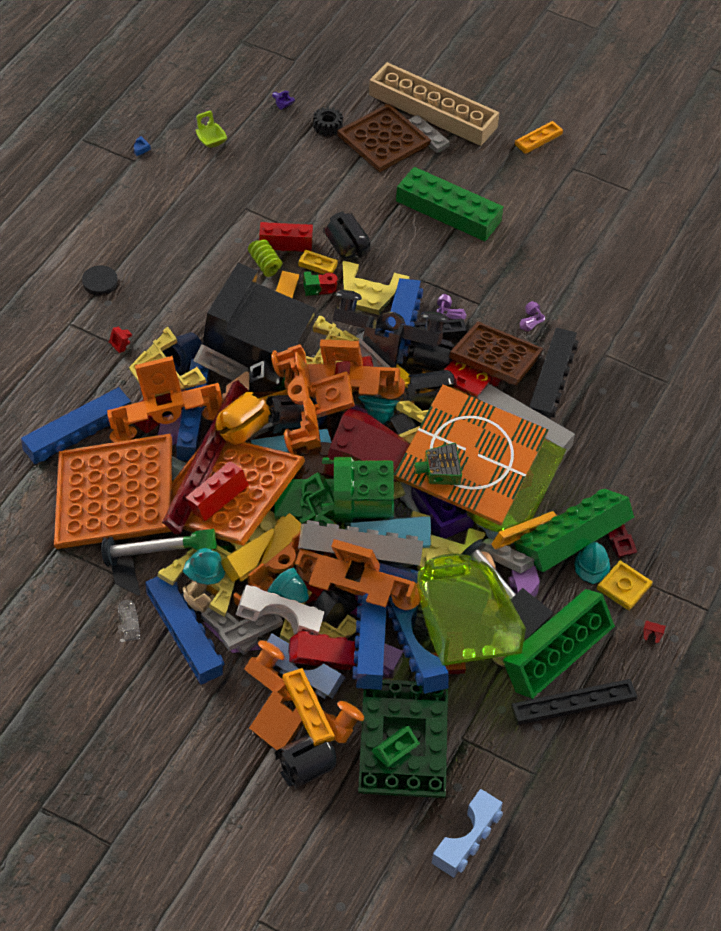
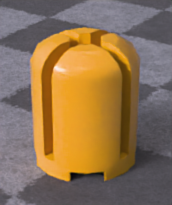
[215,392,270,445]

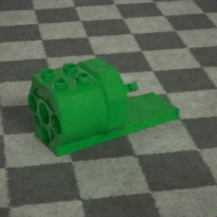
[275,457,394,523]

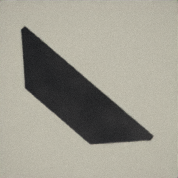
[111,538,140,596]

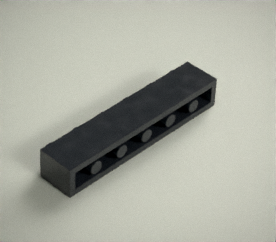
[529,327,579,420]

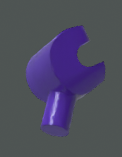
[272,91,295,110]

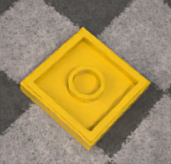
[597,561,653,611]

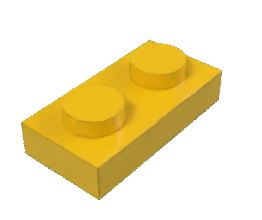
[298,250,338,274]

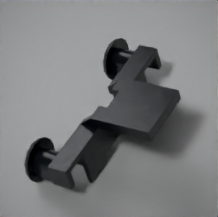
[333,290,449,368]

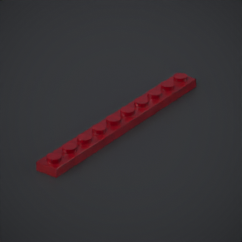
[162,380,250,534]

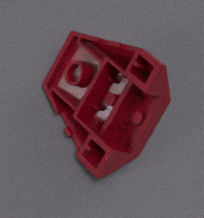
[323,408,411,482]

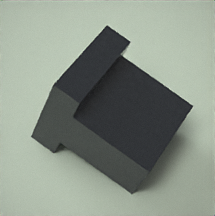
[202,263,316,382]

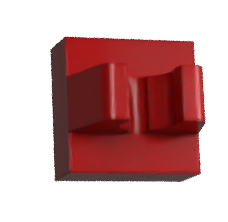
[109,326,132,353]
[643,621,666,643]

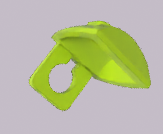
[196,111,227,148]

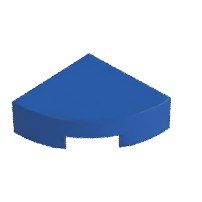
[134,136,151,156]

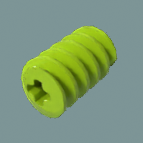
[248,240,282,277]

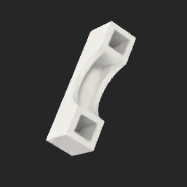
[236,585,324,635]

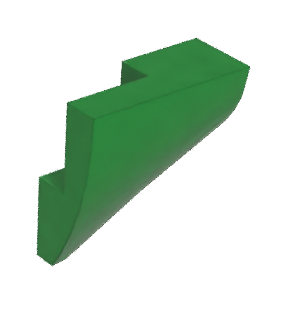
[299,472,334,524]

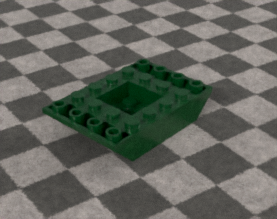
[358,679,448,798]

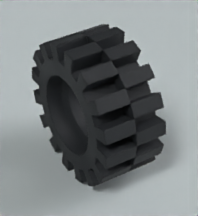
[313,107,343,137]
[413,602,438,642]

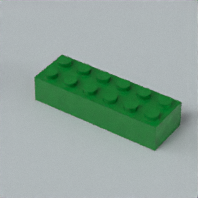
[396,167,504,241]
[514,489,634,572]
[503,589,615,699]

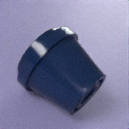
[162,332,202,373]

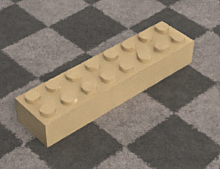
[369,62,499,146]

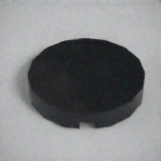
[82,265,118,296]

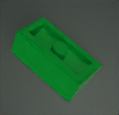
[371,726,420,767]

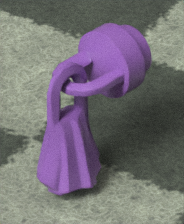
[437,294,466,319]
[520,301,545,332]

